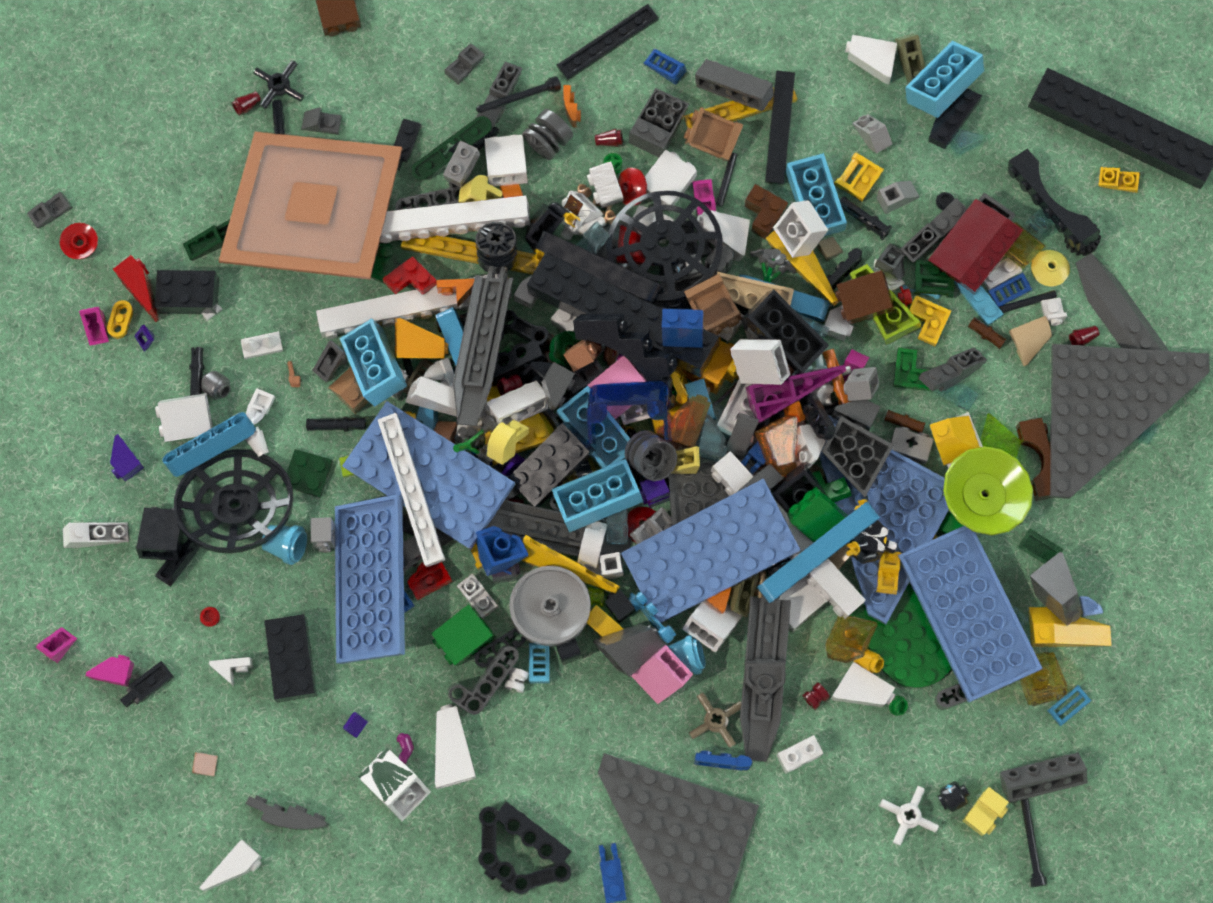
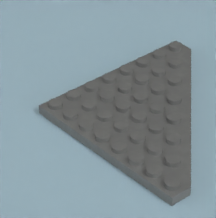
[1050,344,1210,499]
[598,753,759,903]

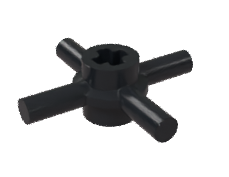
[253,60,304,109]

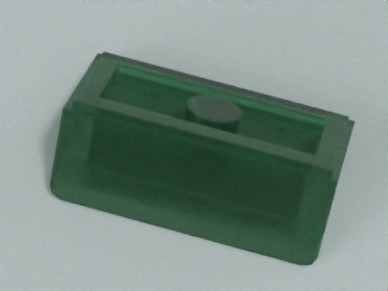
[1018,528,1064,564]

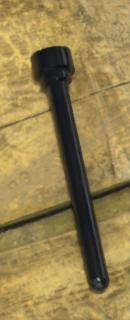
[476,76,561,113]
[1020,798,1048,887]

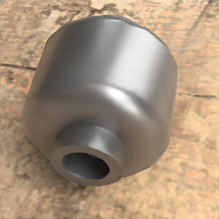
[201,371,231,400]

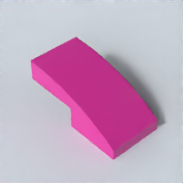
[692,179,716,218]

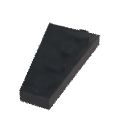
[928,88,982,149]

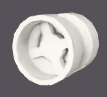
[504,667,529,693]

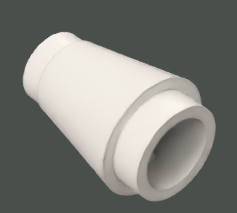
[245,427,269,457]

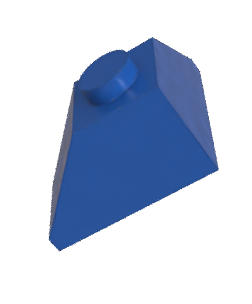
[476,526,528,576]

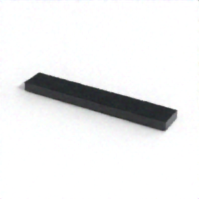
[557,4,659,81]
[765,70,795,185]

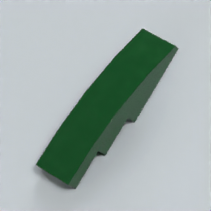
[183,219,230,261]

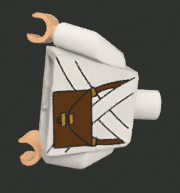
[561,184,616,240]

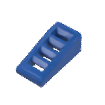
[644,49,687,85]
[989,273,1032,307]

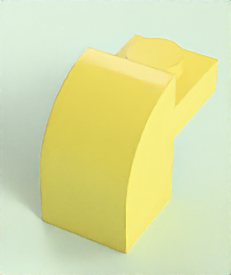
[459,175,502,203]
[487,419,529,465]

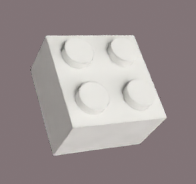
[773,200,828,258]

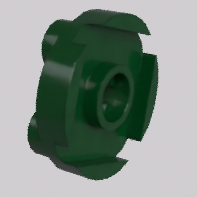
[549,331,581,371]

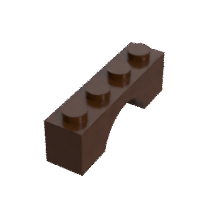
[1016,417,1050,501]

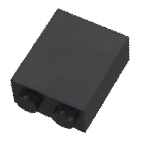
[136,507,186,561]

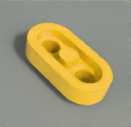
[107,300,133,339]

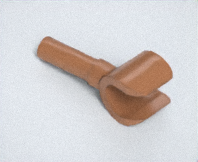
[287,361,301,387]

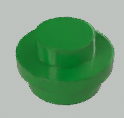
[889,695,908,716]

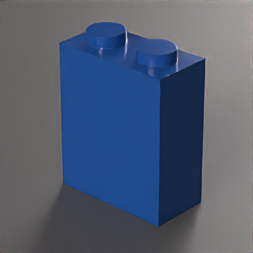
[662,309,703,348]

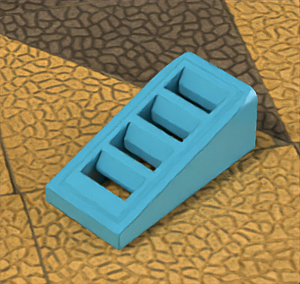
[529,643,550,683]

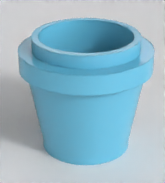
[262,525,307,565]
[667,635,705,675]

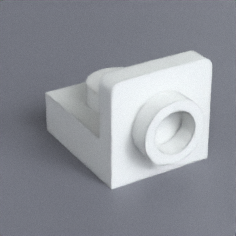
[1040,298,1067,326]

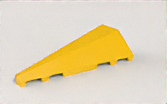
[766,230,838,306]
[521,535,620,593]

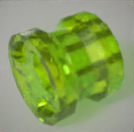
[588,586,604,607]

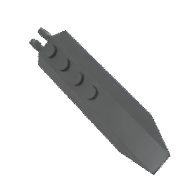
[1075,253,1189,393]
[453,266,513,426]
[485,500,632,558]
[740,595,791,762]

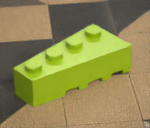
[850,264,921,345]

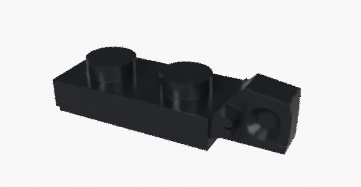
[394,119,421,171]
[155,539,200,587]
[120,661,174,708]

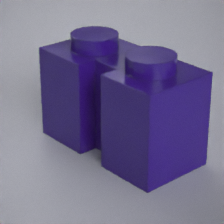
[639,479,670,508]

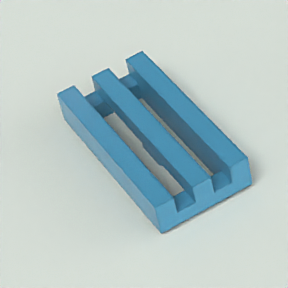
[1047,685,1091,726]

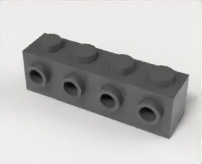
[695,59,774,112]
[1000,752,1088,803]

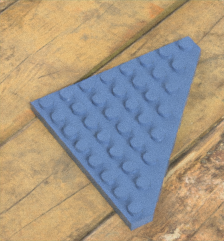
[816,415,949,625]

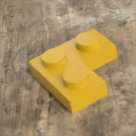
[909,295,951,346]

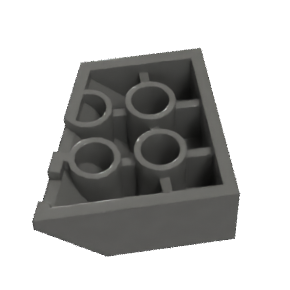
[822,416,894,497]

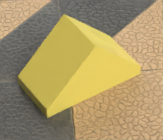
[671,446,700,474]

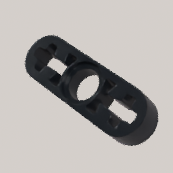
[799,393,835,440]
[474,628,527,669]

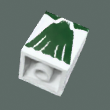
[358,748,430,821]

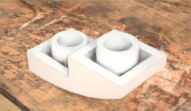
[457,574,498,619]

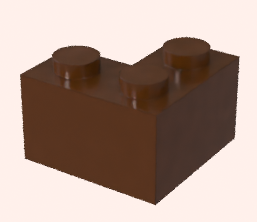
[744,184,788,240]

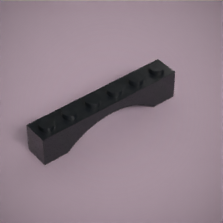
[1008,149,1099,251]

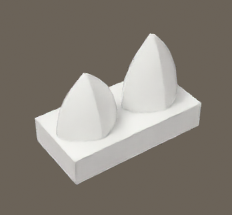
[241,331,283,359]
[424,358,454,388]

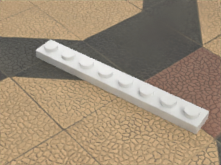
[378,413,445,567]

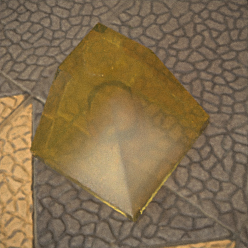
[825,616,878,663]

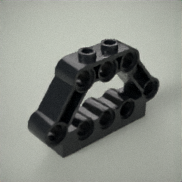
[453,310,553,387]
[478,801,572,895]

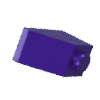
[110,434,144,482]

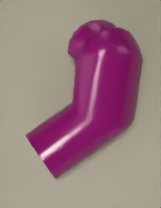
[397,733,414,765]

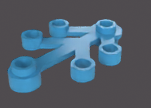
[627,592,676,644]

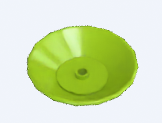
[943,446,1033,535]

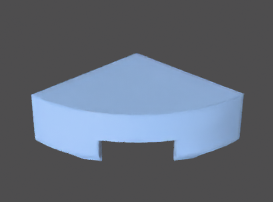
[1079,596,1103,617]

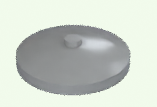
[509,566,591,646]

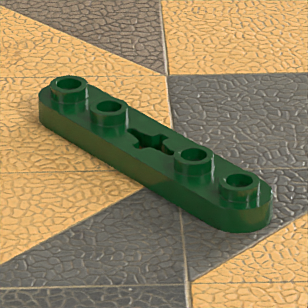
[411,116,492,180]

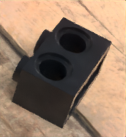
[566,359,604,398]

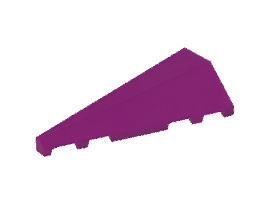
[745,365,846,423]

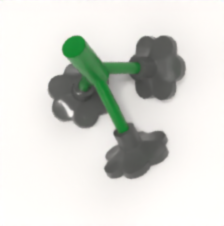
[750,248,797,283]
[453,414,498,466]

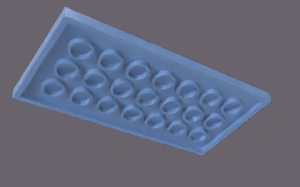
[342,401,515,550]
[621,478,801,623]
[335,494,405,664]
[898,526,1043,703]

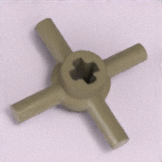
[689,692,741,748]

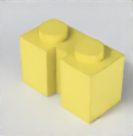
[962,787,1009,836]

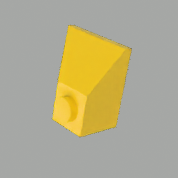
[930,416,979,465]

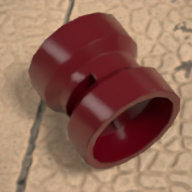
[497,374,523,396]
[802,682,830,710]

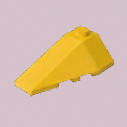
[1029,607,1112,647]

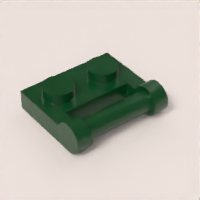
[913,260,954,298]

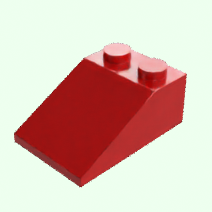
[113,255,159,322]

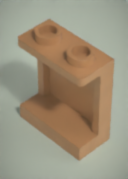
[684,107,743,161]
[684,274,742,335]

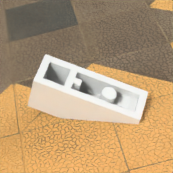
[199,840,262,891]

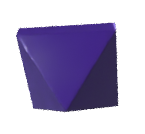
[134,325,154,351]

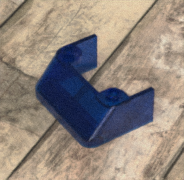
[587,381,672,445]

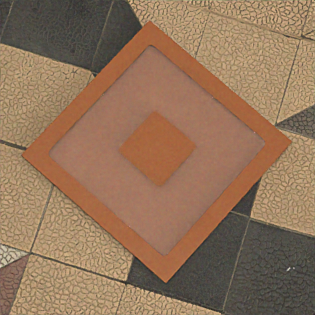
[219,132,402,280]

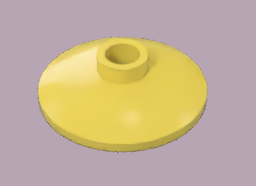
[1031,250,1070,287]

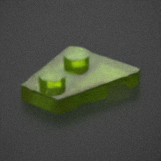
[980,413,1021,458]

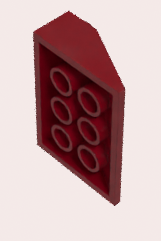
[928,199,1023,295]

